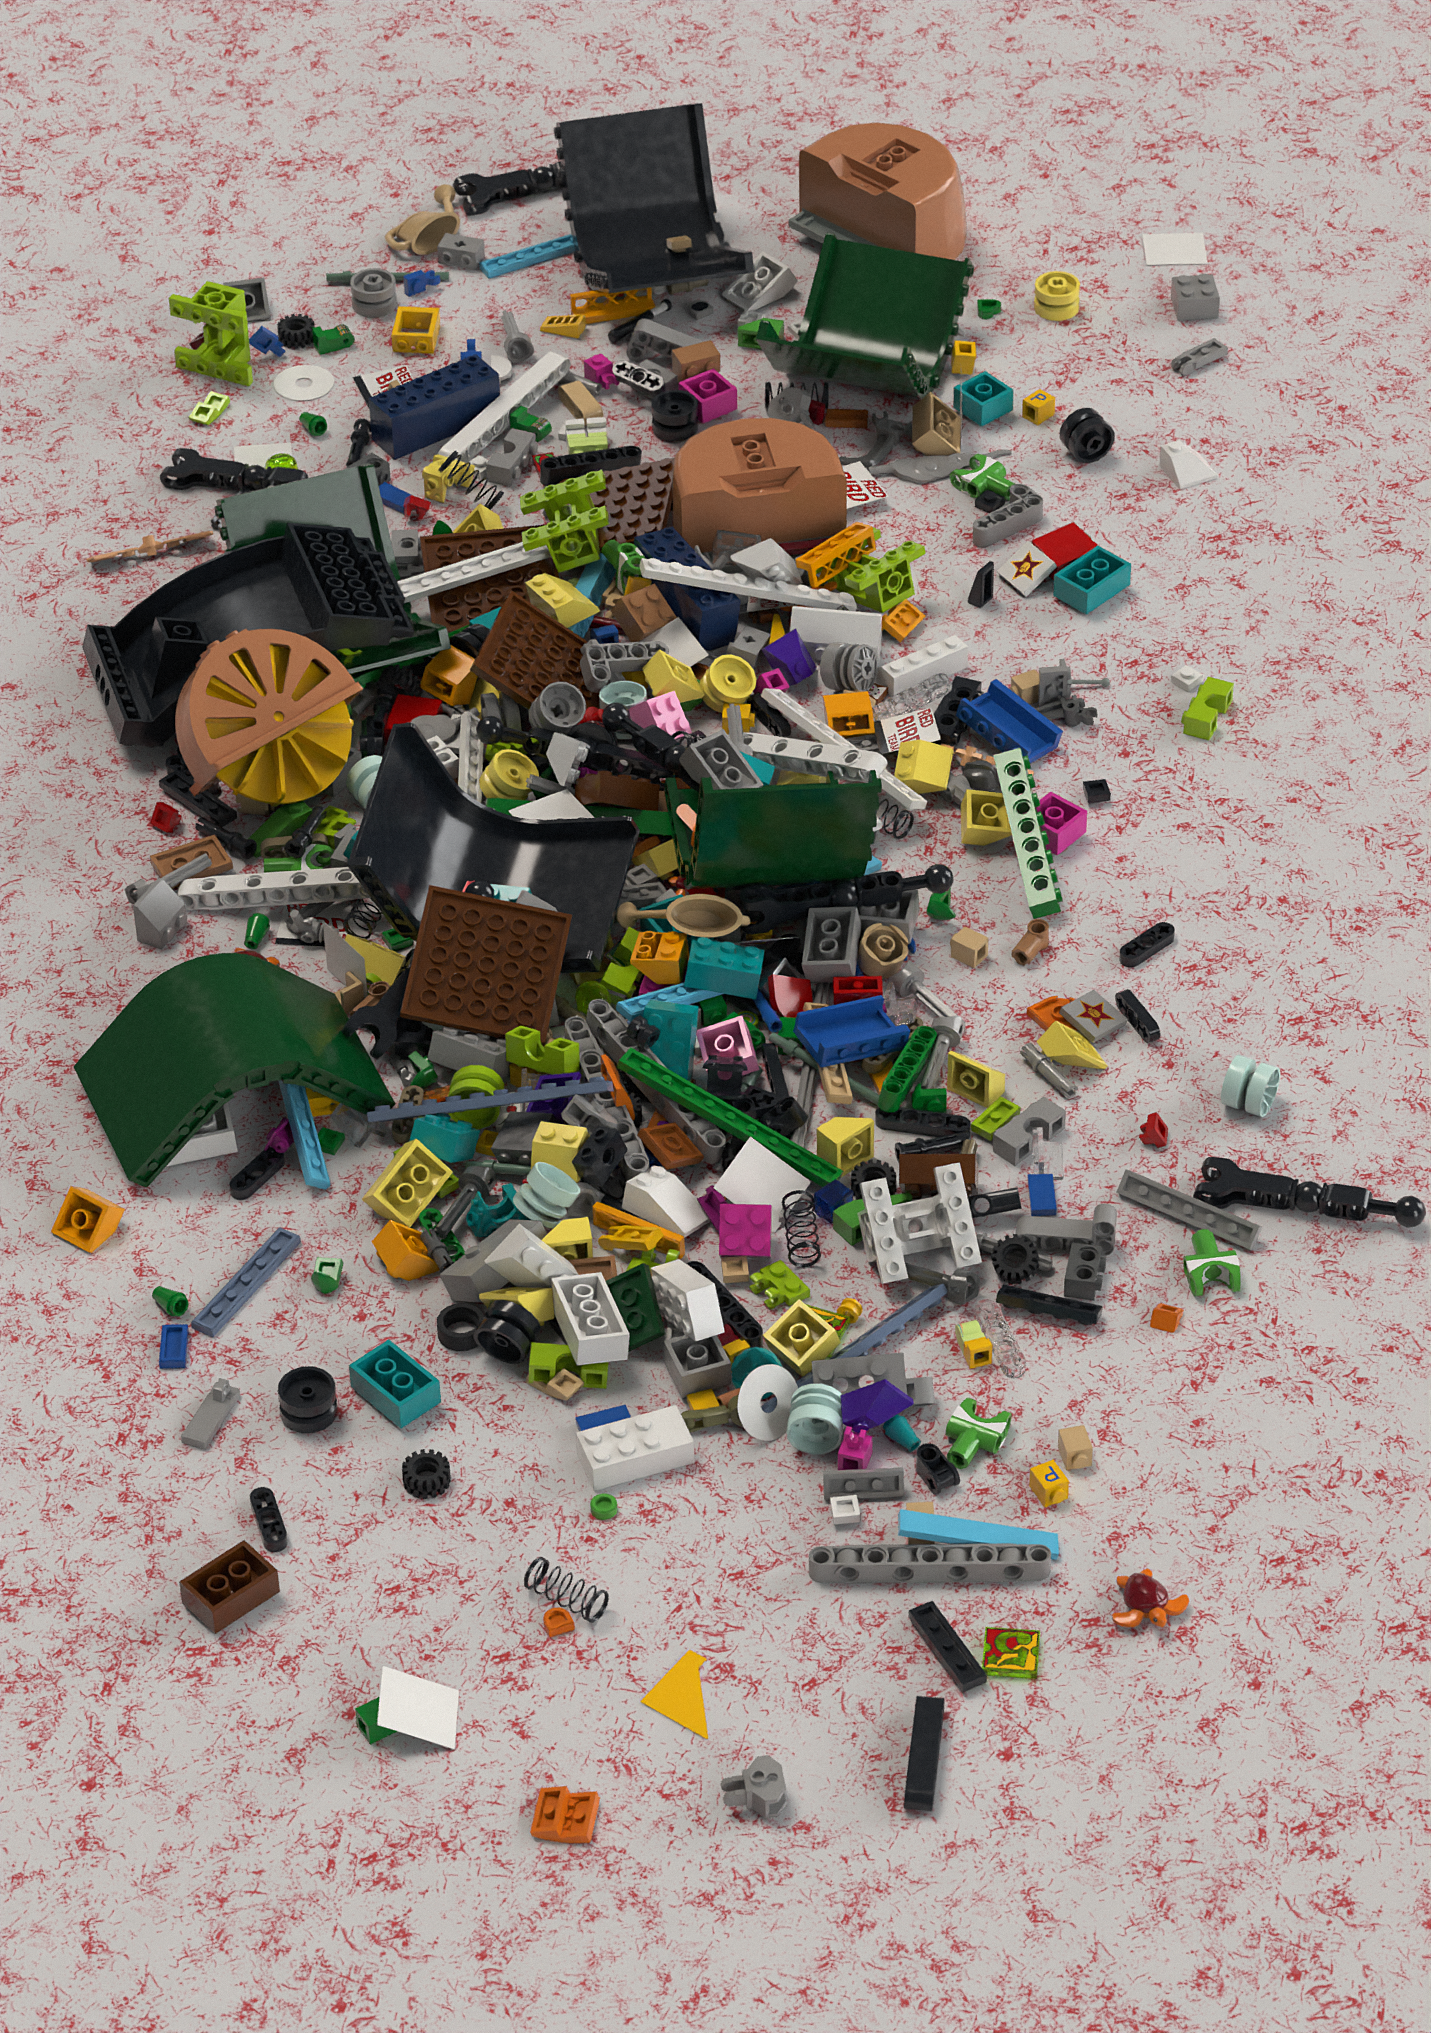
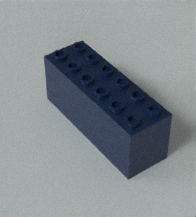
[369,354,500,460]
[634,527,741,651]

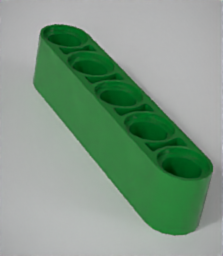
[878,1026,937,1112]

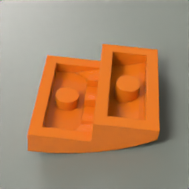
[601,1054,635,1120]
[530,1786,600,1843]

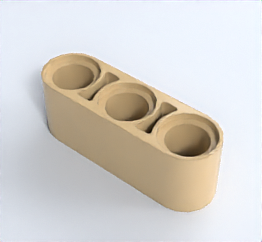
[558,381,604,426]

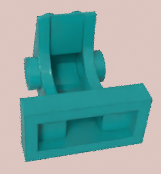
[466,1183,531,1237]

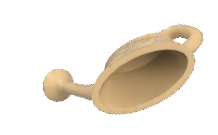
[385,184,460,255]
[617,894,750,937]

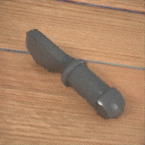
[389,1054,416,1087]

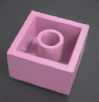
[628,691,692,740]
[696,1015,760,1080]

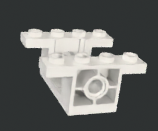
[857,1163,982,1284]

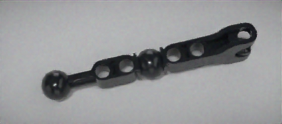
[453,161,564,215]
[160,448,309,491]
[601,703,762,792]
[476,716,678,791]
[740,864,954,935]
[341,880,495,1060]
[1193,1157,1426,1228]

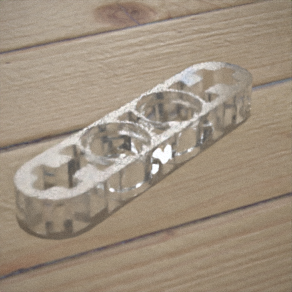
[872,673,952,722]
[975,1299,1026,1378]

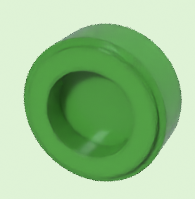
[590,1493,617,1520]

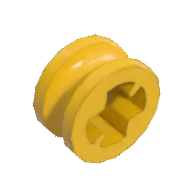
[837,1298,863,1324]

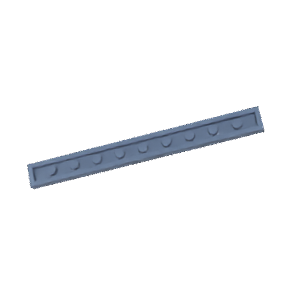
[367,1077,614,1123]
[761,1283,947,1413]

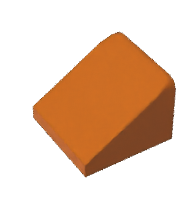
[1150,1303,1184,1333]

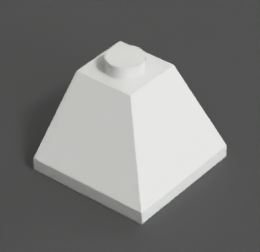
[1160,440,1218,489]

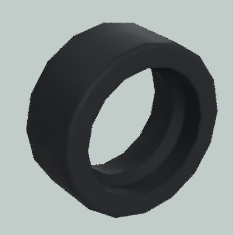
[437,1303,484,1352]

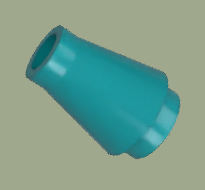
[883,1414,921,1452]

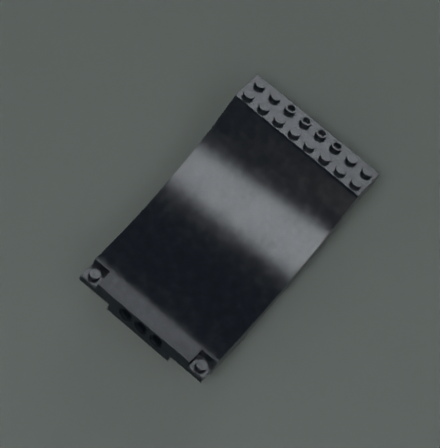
[82,523,414,747]

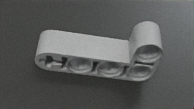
[626,319,704,362]
[973,484,1043,548]
[580,641,669,693]
[1016,1204,1117,1256]

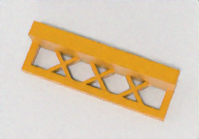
[570,288,655,324]
[795,522,876,588]

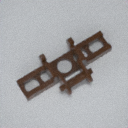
[748,608,780,624]

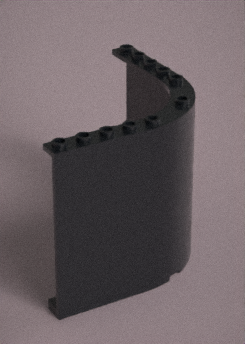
[554,103,755,294]
[347,722,640,973]

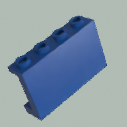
[956,679,1063,764]
[793,995,910,1068]

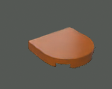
[1026,996,1077,1032]

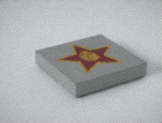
[1059,990,1128,1043]

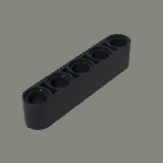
[540,446,642,486]
[686,1261,763,1348]
[904,1696,945,1811]

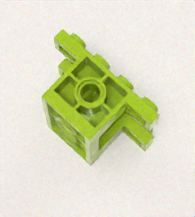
[169,281,253,387]
[520,470,609,572]
[815,527,926,613]

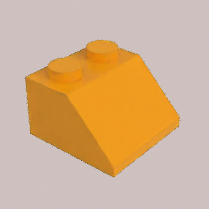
[51,1186,125,1253]
[371,1220,440,1281]

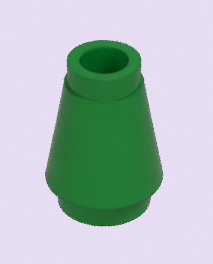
[299,412,327,436]
[244,913,270,949]
[152,1286,189,1316]

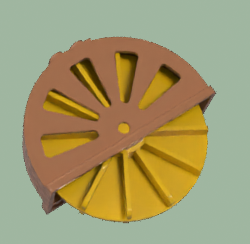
[175,629,363,806]

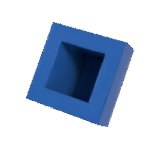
[590,624,619,644]

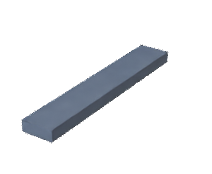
[191,1227,301,1338]

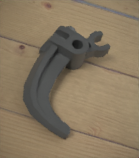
[839,411,904,468]
[1036,695,1098,727]

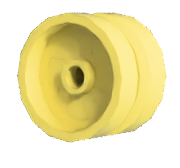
[1034,271,1080,321]
[699,655,756,713]
[479,749,539,800]

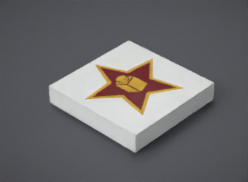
[997,541,1057,597]

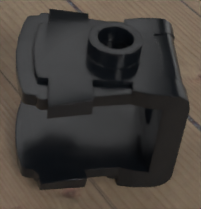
[702,1055,748,1101]

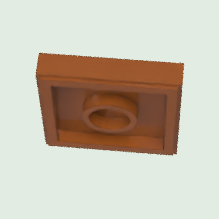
[637,1122,704,1170]

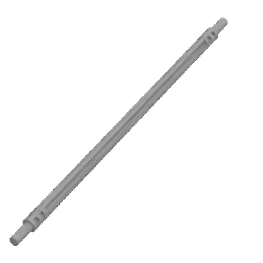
[779,982,831,1224]

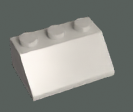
[484,1224,579,1288]

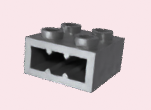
[491,1111,558,1166]

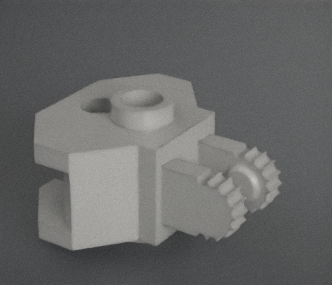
[767,388,814,429]
[561,1094,617,1135]
[720,1755,786,1819]

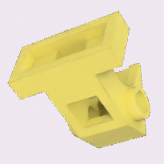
[422,454,475,503]

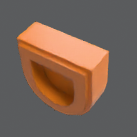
[543,1607,575,1638]

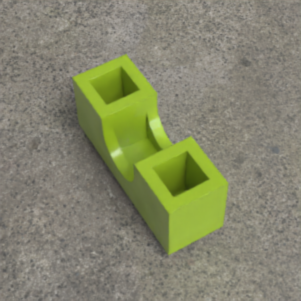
[1181,676,1234,740]
[595,927,643,1003]
[505,1026,580,1075]
[528,1342,609,1389]

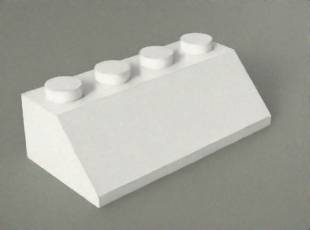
[730,538,802,586]
[790,606,882,662]
[875,635,968,699]

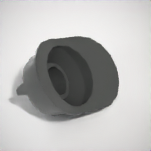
[961,760,1002,793]

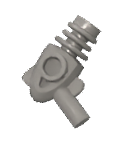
[290,910,339,943]

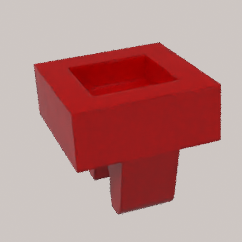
[403,495,431,521]
[150,802,182,833]
[1139,1112,1168,1148]

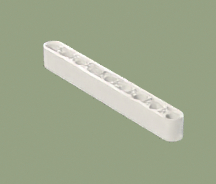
[438,351,571,463]

